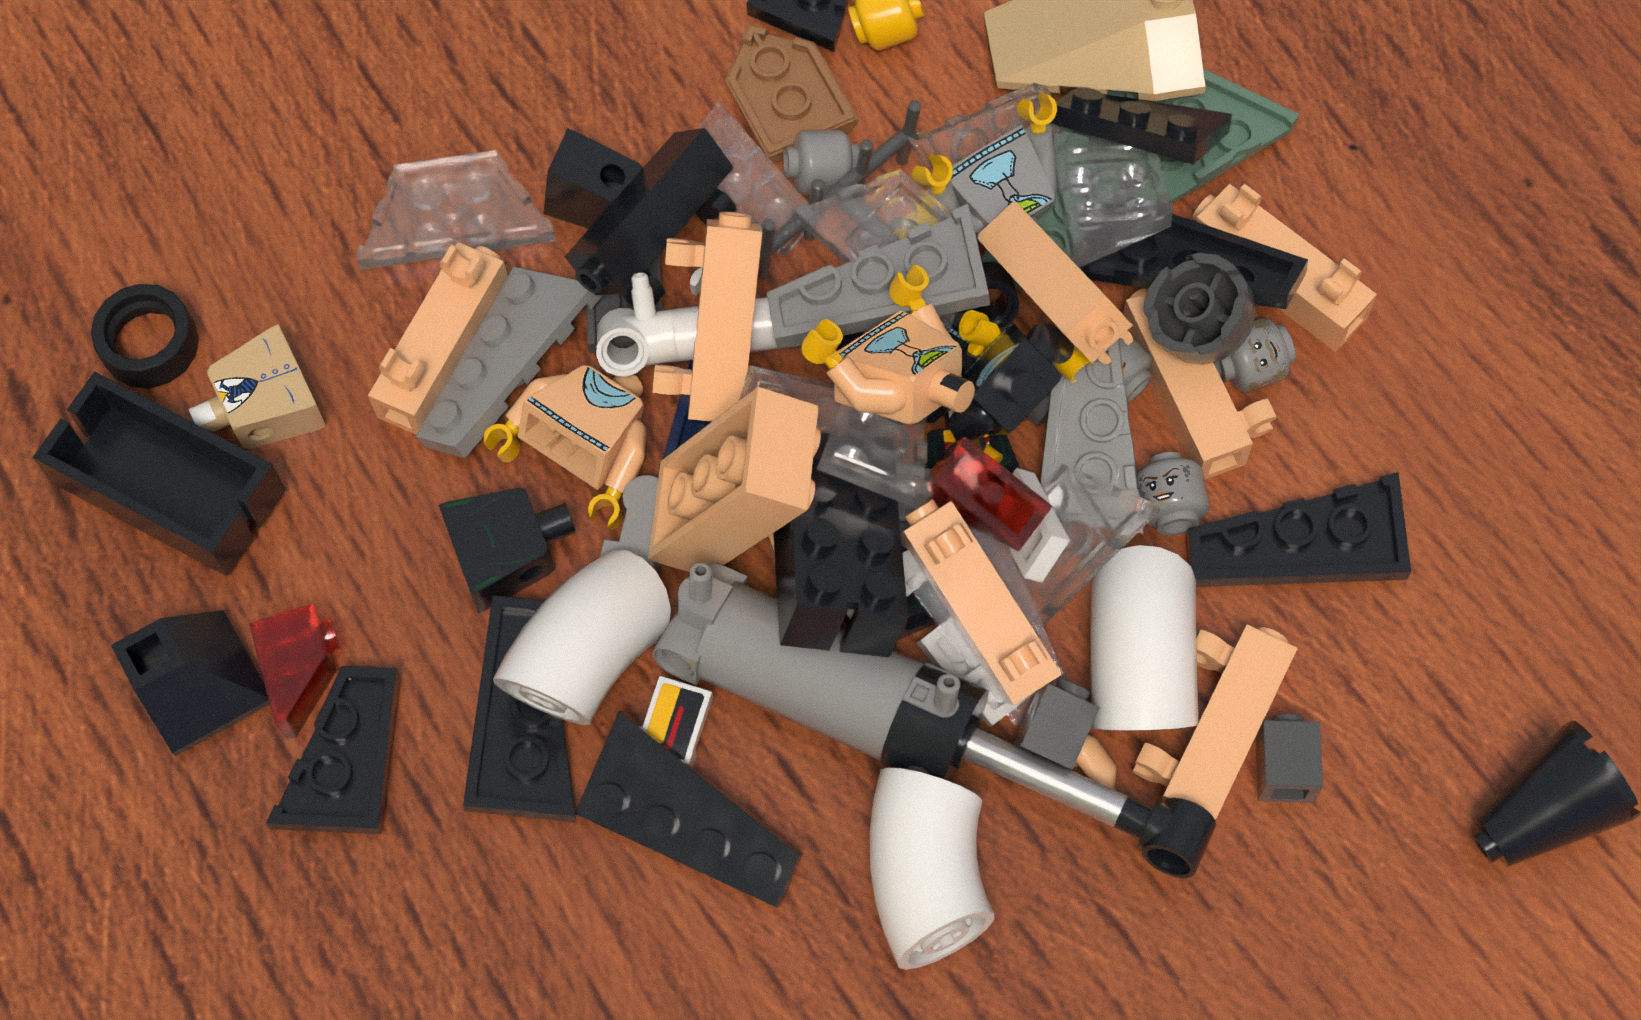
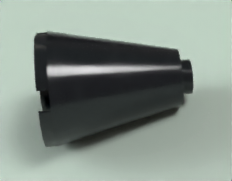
[1472,721,1641,867]

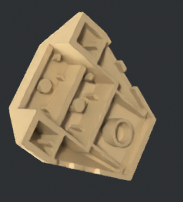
[984,0,1205,101]

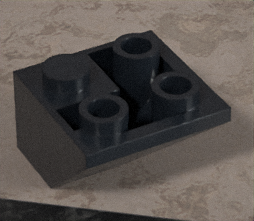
[111,610,274,756]

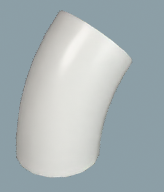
[1090,545,1199,730]
[493,550,671,725]
[869,767,995,970]

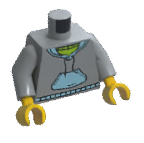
[912,92,1057,248]

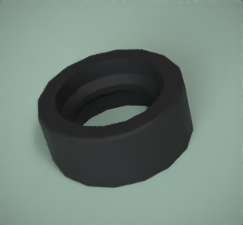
[91,284,199,388]

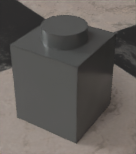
[1013,678,1100,770]
[1256,714,1323,803]

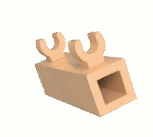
[1192,184,1377,352]
[976,200,1133,365]
[652,212,762,422]
[368,242,508,435]
[1123,288,1277,480]
[900,499,1062,705]
[1132,624,1298,820]

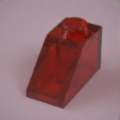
[918,437,1053,551]
[249,604,341,740]

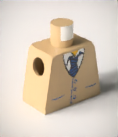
[189,324,326,449]

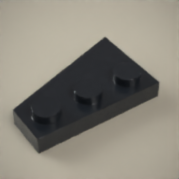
[1050,88,1232,165]
[266,666,400,834]

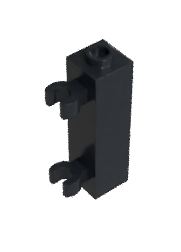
[564,128,737,307]

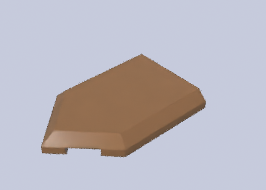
[725,23,858,163]

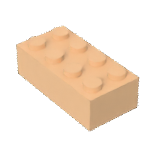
[648,387,821,572]

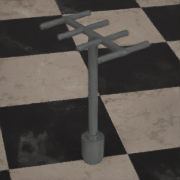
[758,100,1051,427]

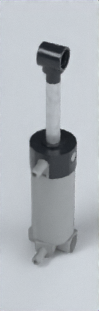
[652,562,1216,878]

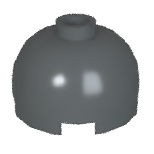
[1143,253,1256,365]

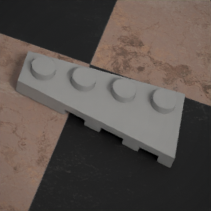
[766,204,990,349]
[415,267,603,458]
[1040,328,1145,534]

